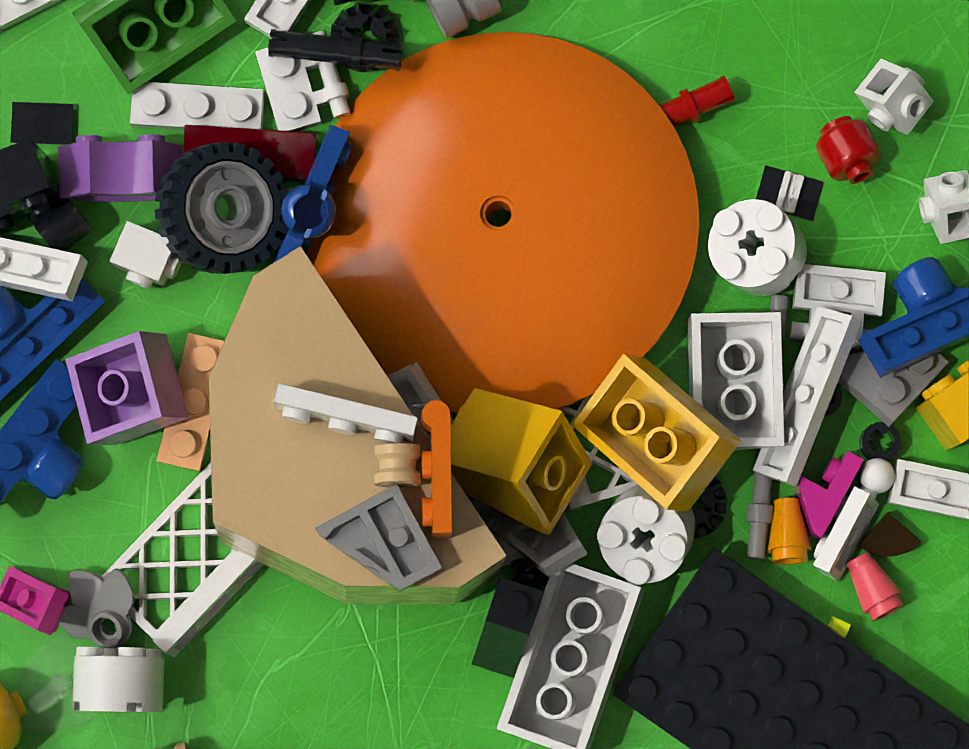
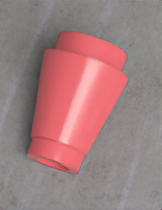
[846,552,904,622]

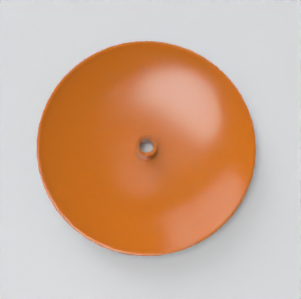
[307,32,699,413]

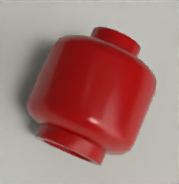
[816,116,881,184]

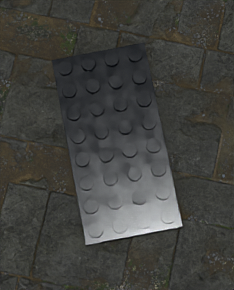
[612,547,969,749]

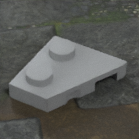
[838,350,949,427]
[315,484,442,592]

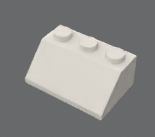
[688,312,784,451]

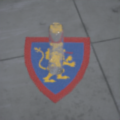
[16,630,103,731]

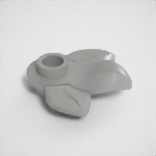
[58,568,134,648]

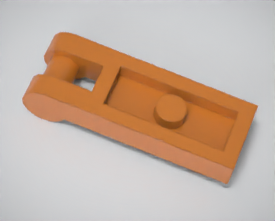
[421,400,452,539]

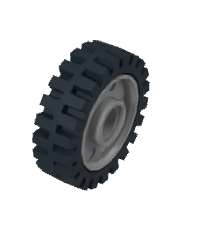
[155,142,288,274]

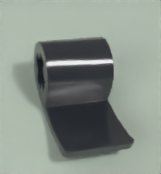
[27,185,93,251]

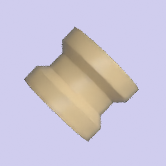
[374,443,421,488]

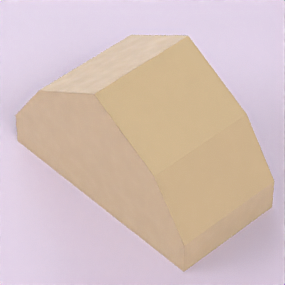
[209,246,507,605]

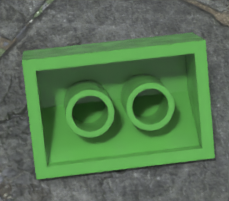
[72,0,236,94]

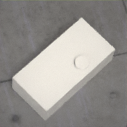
[497,563,645,749]

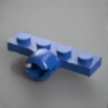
[270,125,352,265]
[858,257,969,378]
[0,278,105,401]
[0,359,85,503]

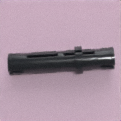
[268,29,403,71]

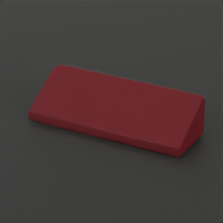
[184,125,317,181]

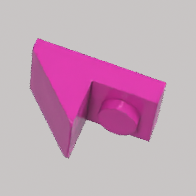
[793,451,864,540]
[0,566,71,635]

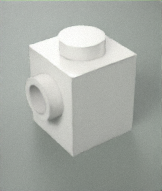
[110,221,182,289]

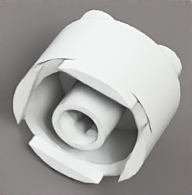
[708,199,807,296]
[597,485,695,585]
[72,647,165,712]

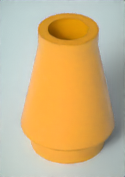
[767,498,812,565]

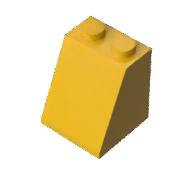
[451,388,593,535]

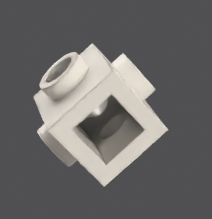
[854,59,934,135]
[919,170,969,244]

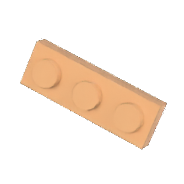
[156,333,224,472]

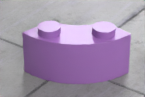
[58,134,183,202]

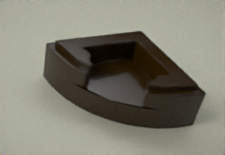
[858,512,922,557]

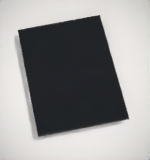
[10,102,73,145]
[756,165,824,221]

